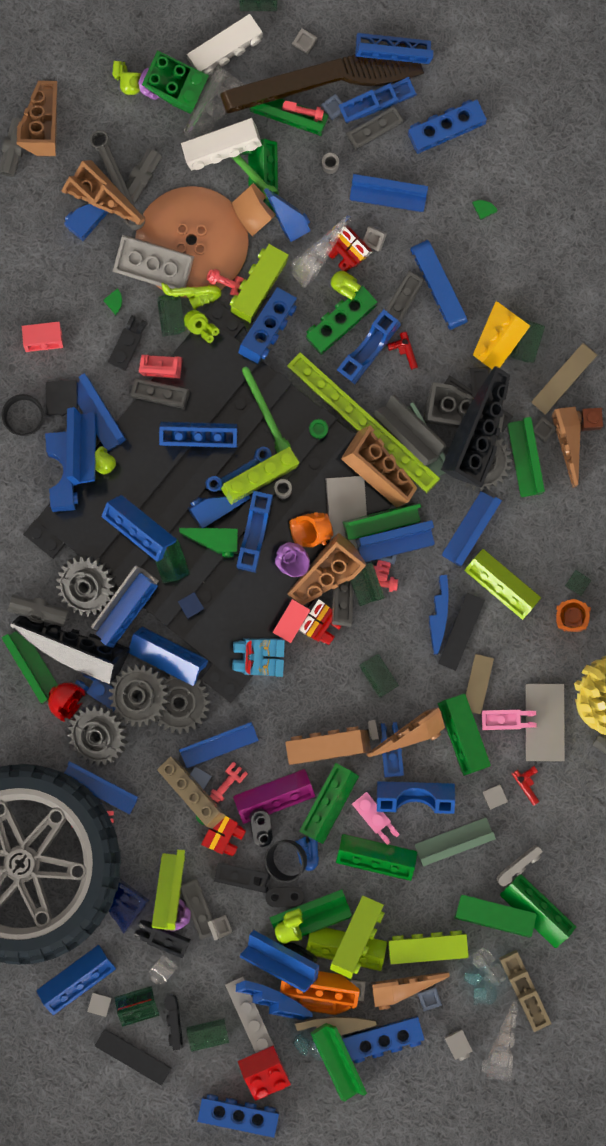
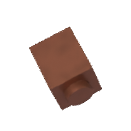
[580,408,603,431]

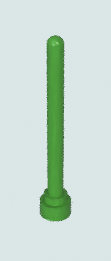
[231,155,279,202]
[242,367,291,453]

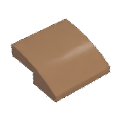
[232,183,276,236]

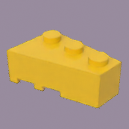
[473,301,530,370]

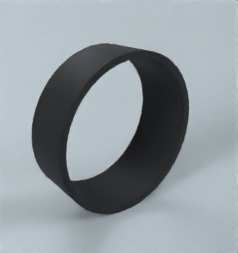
[2,394,44,436]
[264,840,307,883]

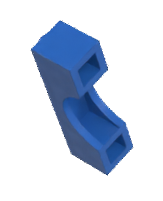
[337,309,401,385]
[45,432,78,512]
[237,491,273,573]
[377,781,455,814]

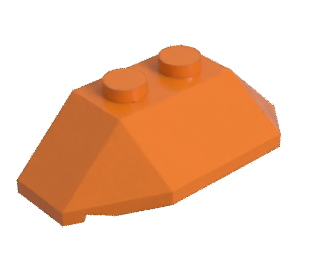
[280,971,360,1015]

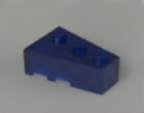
[109,879,150,934]

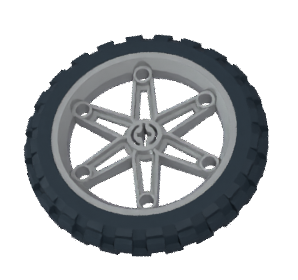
[0,764,121,965]

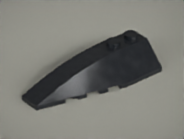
[441,366,510,487]
[10,616,130,684]

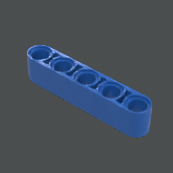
[410,240,468,330]

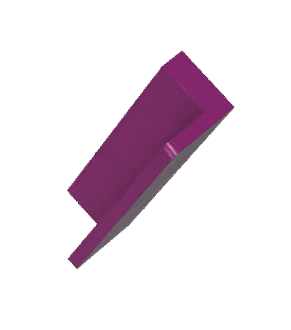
[233,769,315,824]

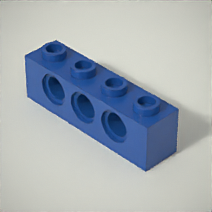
[408,100,487,154]
[238,287,297,364]
[159,422,237,448]
[343,1016,425,1064]
[197,1094,279,1138]

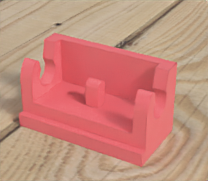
[22,322,63,352]
[139,355,182,379]
[273,599,310,643]

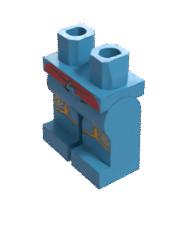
[232,638,285,677]

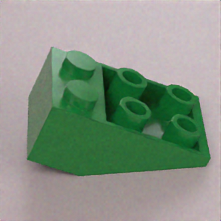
[142,50,209,114]

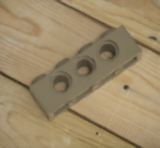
[157,757,226,829]

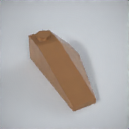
[371,972,450,1010]

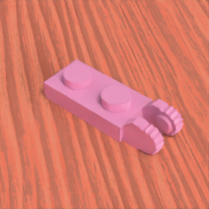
[482,710,537,730]
[352,792,400,845]

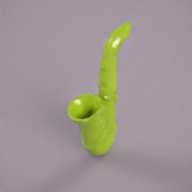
[161,283,221,310]

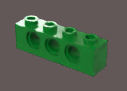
[306,285,378,355]

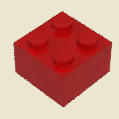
[237,1045,291,1101]

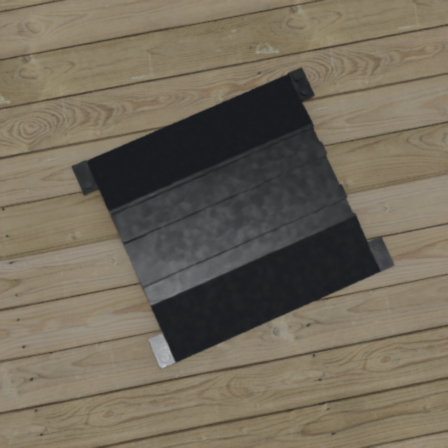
[23,300,392,703]

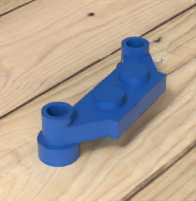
[206,447,271,492]

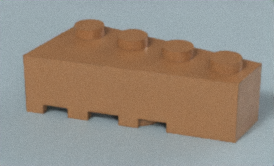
[341,425,417,508]
[285,726,371,765]

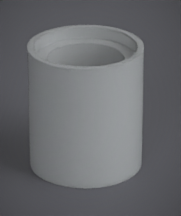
[322,153,339,174]
[274,479,292,499]

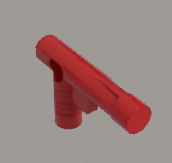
[387,332,418,370]
[512,766,540,806]

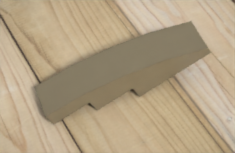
[531,342,598,415]
[499,950,551,1032]
[295,1016,377,1036]

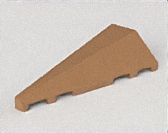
[61,160,145,225]

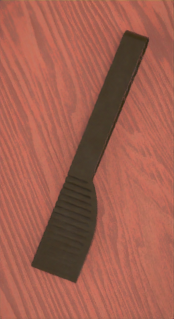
[220,43,424,113]

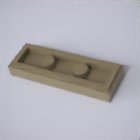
[466,654,494,715]

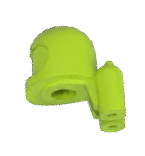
[112,61,142,95]
[331,271,361,300]
[184,310,219,343]
[95,446,116,474]
[275,908,303,944]

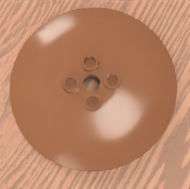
[135,186,248,298]

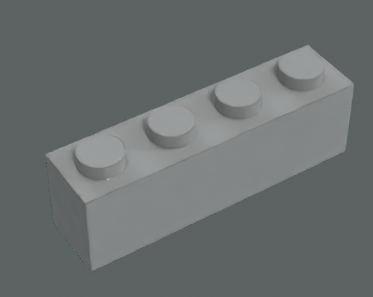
[225,975,275,1053]

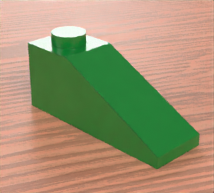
[179,528,238,557]

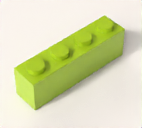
[230,244,289,323]
[221,447,299,505]
[330,895,385,979]
[388,930,469,964]

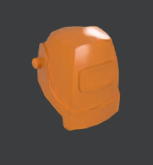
[289,512,333,547]
[556,599,591,632]

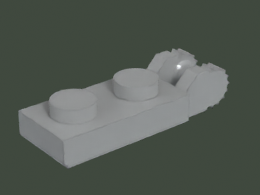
[496,845,543,886]

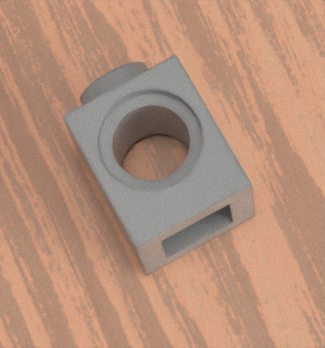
[444,1029,473,1061]

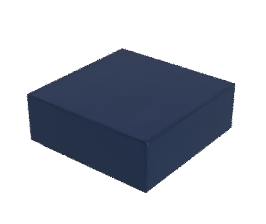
[178,592,204,619]

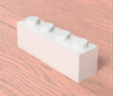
[187,14,263,75]
[181,118,262,171]

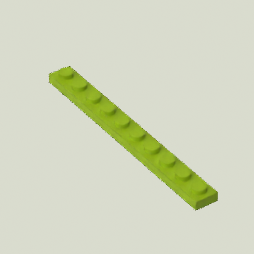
[287,352,440,493]

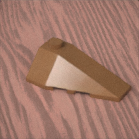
[17,81,57,156]
[551,407,582,488]
[288,532,366,605]
[367,708,445,757]

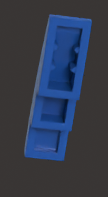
[338,77,417,123]
[429,575,449,655]
[236,980,313,1020]

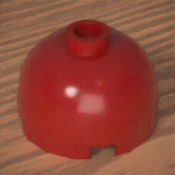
[48,682,86,722]

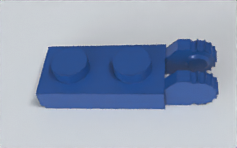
[75,674,116,711]
[381,722,404,778]

